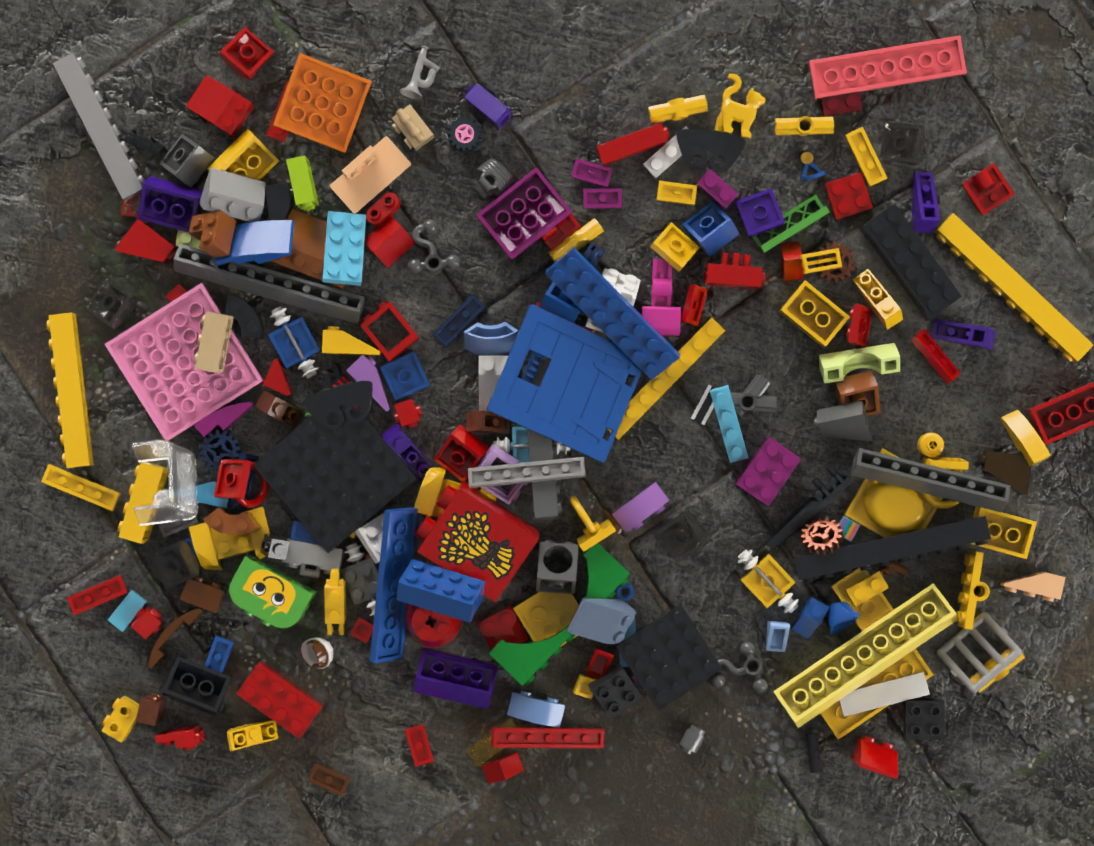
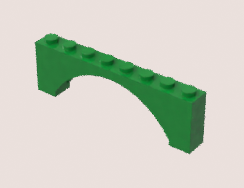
[489,543,630,686]

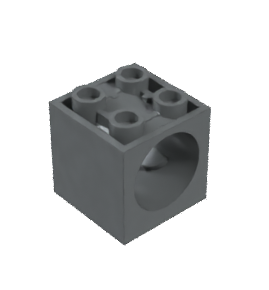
[536,540,579,594]

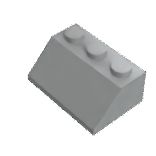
[199,167,266,222]

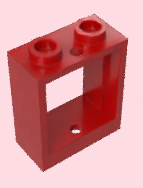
[360,301,420,362]

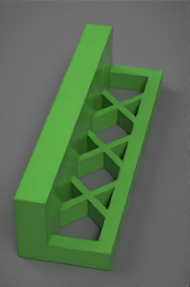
[752,195,829,254]

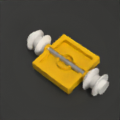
[738,550,799,613]

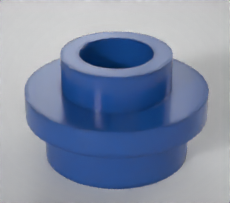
[615,582,634,601]

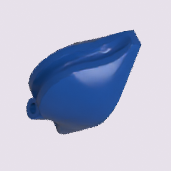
[827,601,860,637]

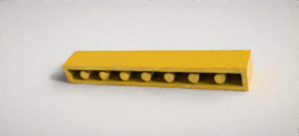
[47,312,94,468]

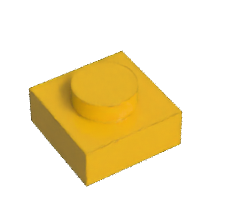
[573,674,596,699]

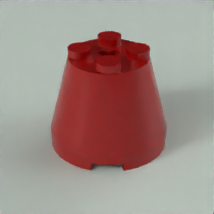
[405,604,462,648]

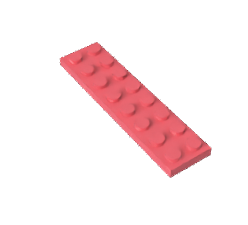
[809,36,967,99]

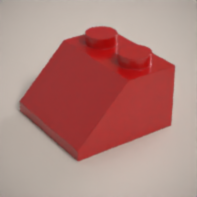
[434,424,490,481]

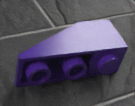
[381,423,434,482]

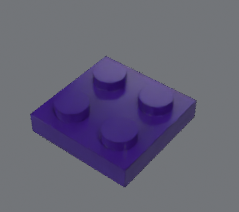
[735,188,785,237]

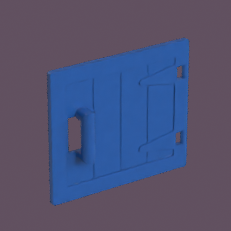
[487,304,642,463]

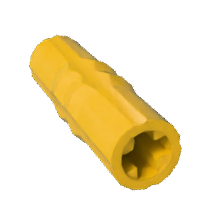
[548,218,604,262]

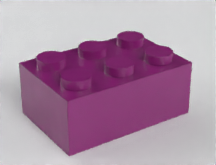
[735,437,801,506]

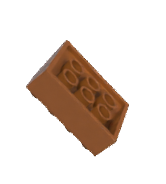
[271,209,345,289]

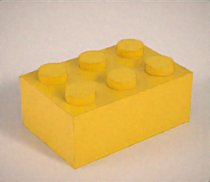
[778,280,850,348]
[970,506,1037,559]

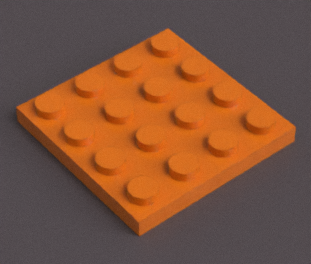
[273,53,372,153]

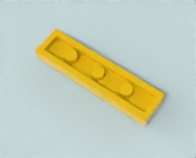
[41,464,121,511]

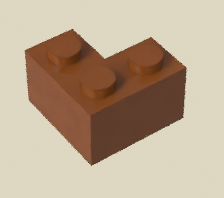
[189,210,236,258]

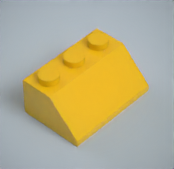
[207,129,279,180]

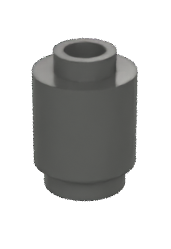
[679,724,705,755]

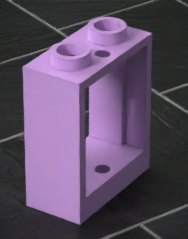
[476,444,528,505]

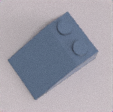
[567,598,636,644]

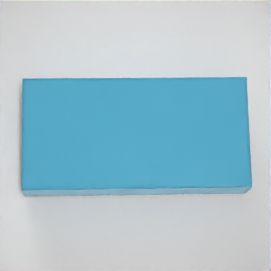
[108,590,148,632]

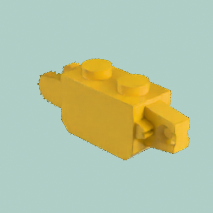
[324,569,347,635]

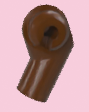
[879,560,908,577]

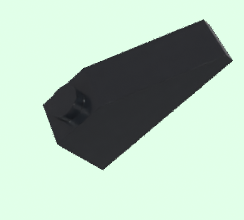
[265,183,295,221]

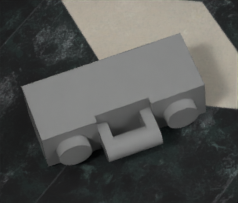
[282,539,345,578]

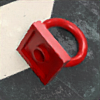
[214,459,269,508]

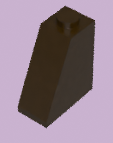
[979,450,1032,495]

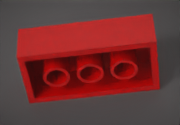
[1026,381,1094,445]
[237,660,324,739]

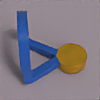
[800,152,825,181]

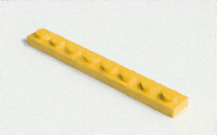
[606,317,725,440]

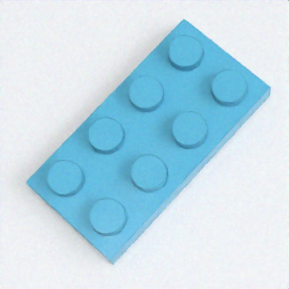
[322,211,366,286]

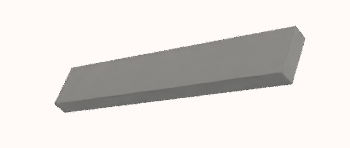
[468,457,586,488]

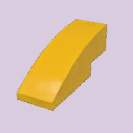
[1000,410,1051,467]

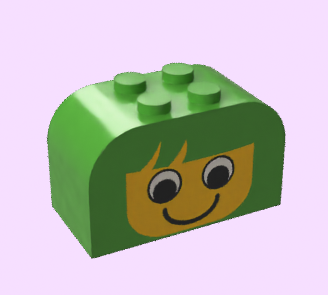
[229,555,317,628]

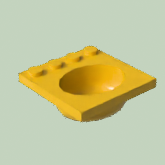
[844,448,943,538]

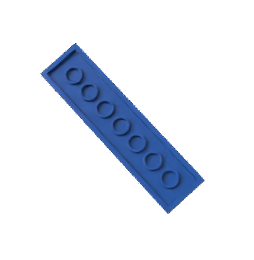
[545,247,680,380]
[370,507,418,663]

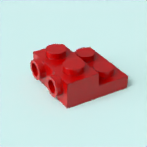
[155,725,205,751]

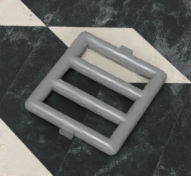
[937,612,1022,693]

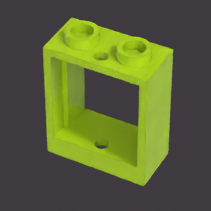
[286,155,319,211]

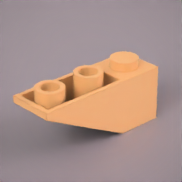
[1000,572,1066,602]

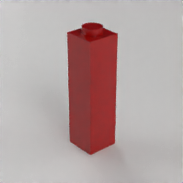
[596,123,670,166]

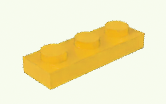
[845,127,887,187]

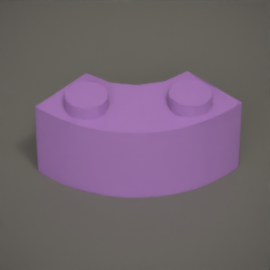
[612,482,669,533]

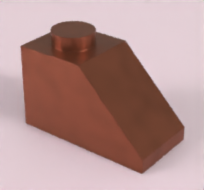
[466,411,510,434]

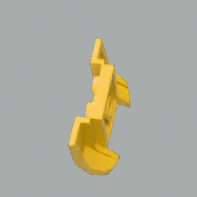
[414,467,497,517]
[189,507,270,570]

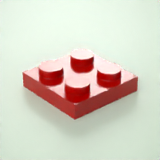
[824,172,873,220]
[847,304,873,347]

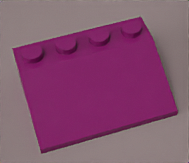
[476,167,572,260]

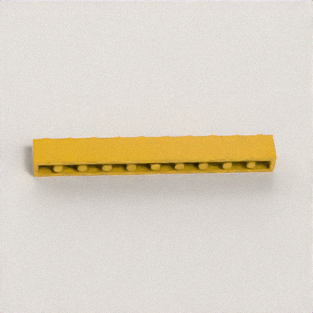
[934,213,1093,362]

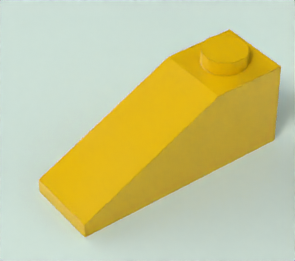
[322,326,381,356]

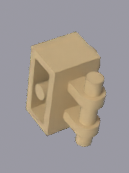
[392,104,434,151]

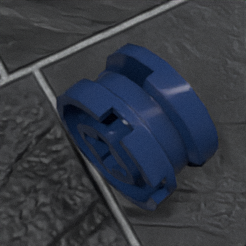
[583,242,605,267]

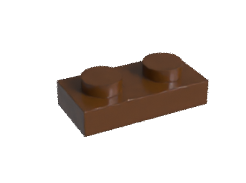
[307,762,351,796]

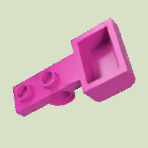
[642,258,681,336]

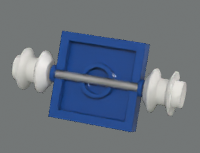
[268,306,321,379]

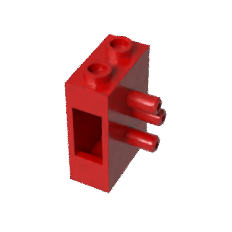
[704,253,765,290]

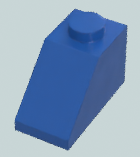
[791,596,830,639]

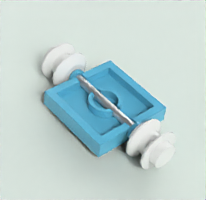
[493,427,570,463]

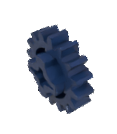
[199,430,242,471]

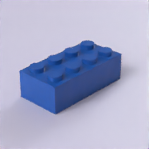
[396,559,485,623]

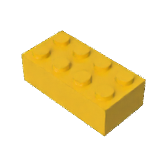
[117,462,170,544]

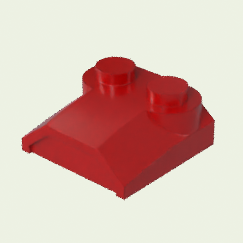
[220,26,275,80]
[477,605,528,649]

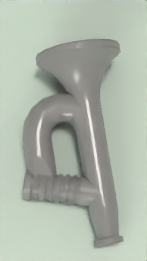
[400,46,440,99]

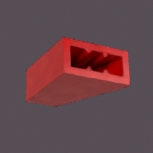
[115,219,178,264]

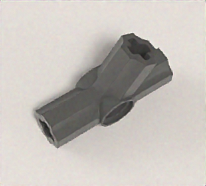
[730,374,777,413]

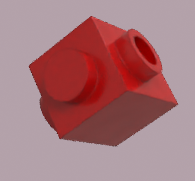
[394,399,423,429]
[131,606,162,640]

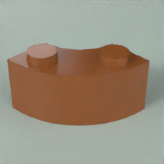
[203,508,262,536]

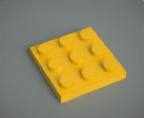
[513,592,579,647]

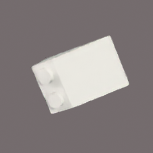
[479,356,508,411]

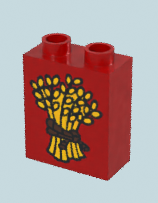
[415,481,540,602]

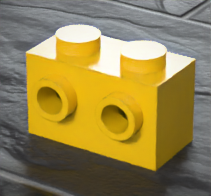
[102,696,139,743]

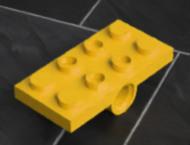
[955,550,990,630]

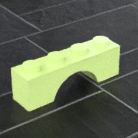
[819,343,900,384]

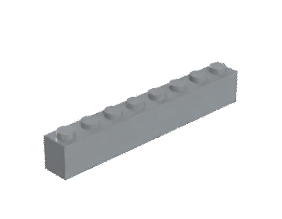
[53,53,145,201]

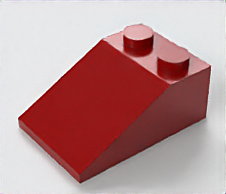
[186,75,255,138]
[851,735,898,779]

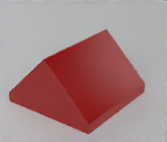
[364,216,415,268]

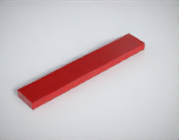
[491,727,605,748]

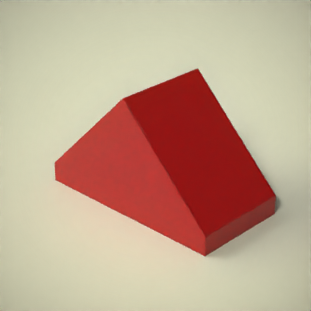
[780,241,803,281]
[263,359,293,396]
[585,646,614,679]
[482,752,524,784]

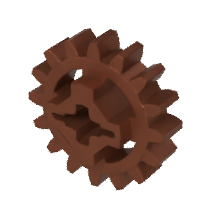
[815,241,856,283]
[801,517,844,555]

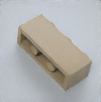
[194,311,234,373]

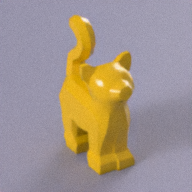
[714,73,765,139]

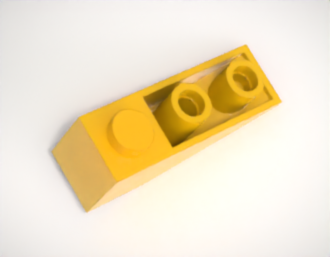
[853,269,903,330]

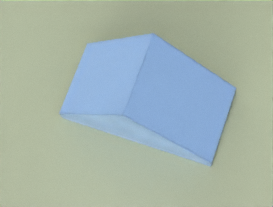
[766,621,790,652]

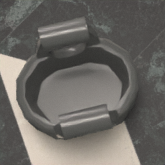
[474,158,515,199]

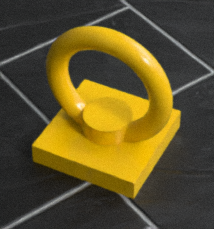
[922,456,969,509]
[569,496,616,552]

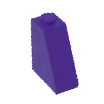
[464,83,512,131]

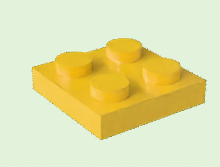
[650,222,700,272]

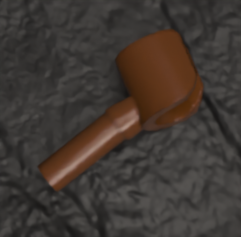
[603,510,623,534]

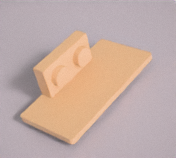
[330,136,411,214]

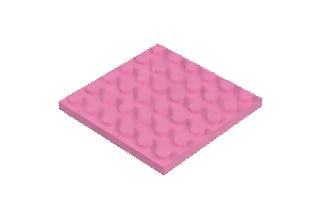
[105,283,264,442]

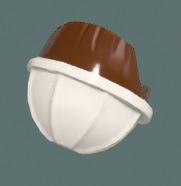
[301,637,333,669]

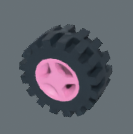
[448,117,482,153]

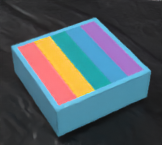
[838,516,860,542]

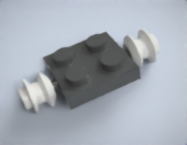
[340,543,379,616]

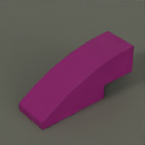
[194,402,255,437]

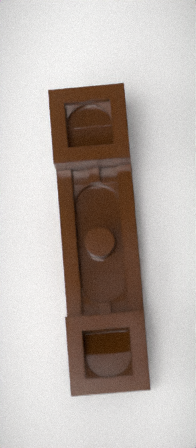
[148,608,205,669]

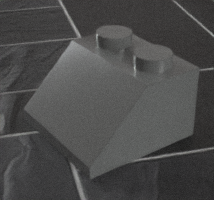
[159,134,214,188]

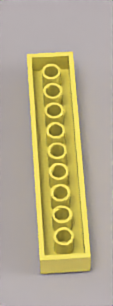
[774,583,958,728]

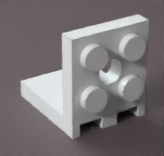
[586,268,641,332]

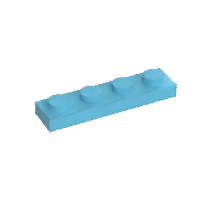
[710,385,748,463]

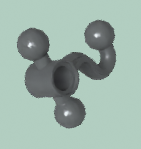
[407,219,461,275]
[710,642,768,693]

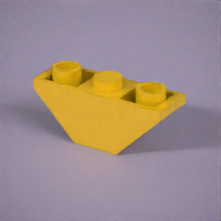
[227,720,278,751]

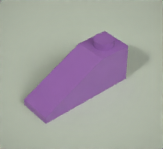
[346,355,391,412]

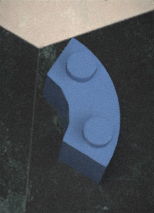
[464,322,519,356]
[507,690,565,728]

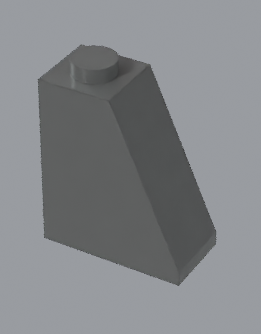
[814,401,872,441]

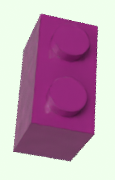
[696,169,738,211]

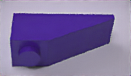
[912,171,940,233]
[931,319,996,350]

